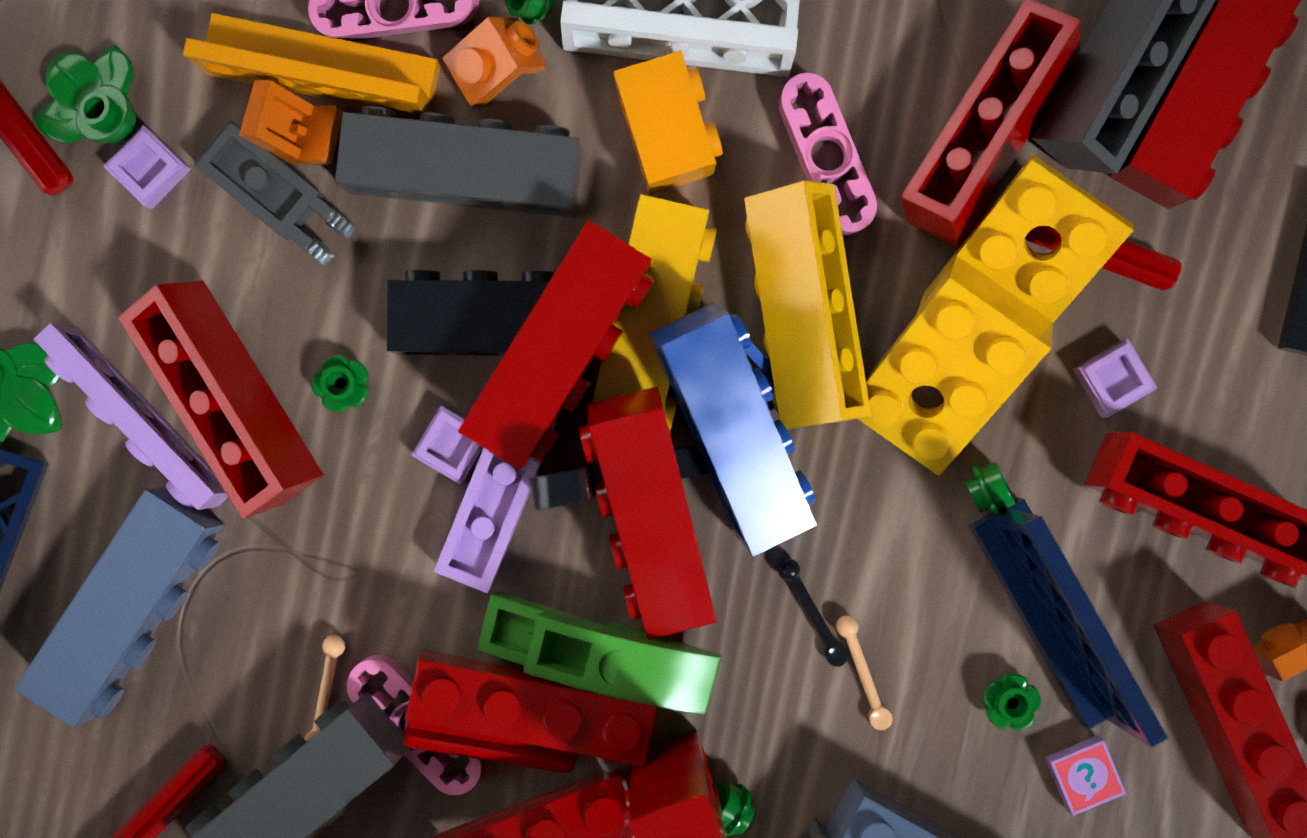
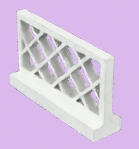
[560,0,800,77]

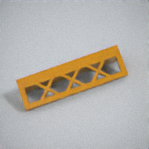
[183,13,441,119]

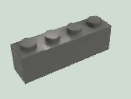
[1032,0,1216,174]
[335,106,582,218]
[185,692,410,838]

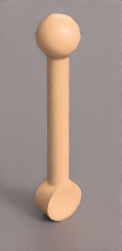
[836,615,893,730]
[304,635,345,741]

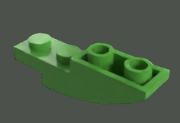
[477,591,722,714]

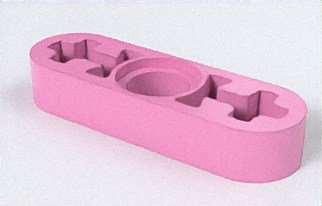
[308,0,479,41]
[779,73,877,236]
[347,654,485,795]

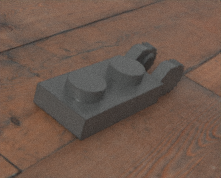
[194,120,357,266]

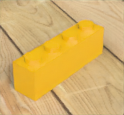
[744,181,871,429]
[587,194,717,432]

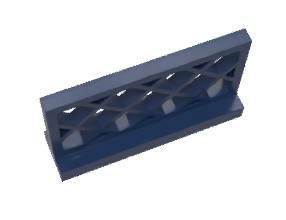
[969,498,1168,748]

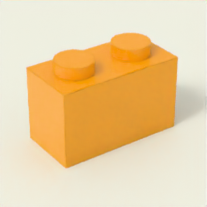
[613,50,723,195]

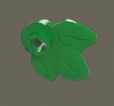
[34,45,136,144]
[0,342,62,445]

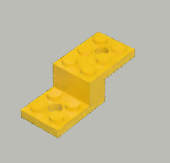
[856,154,1134,476]

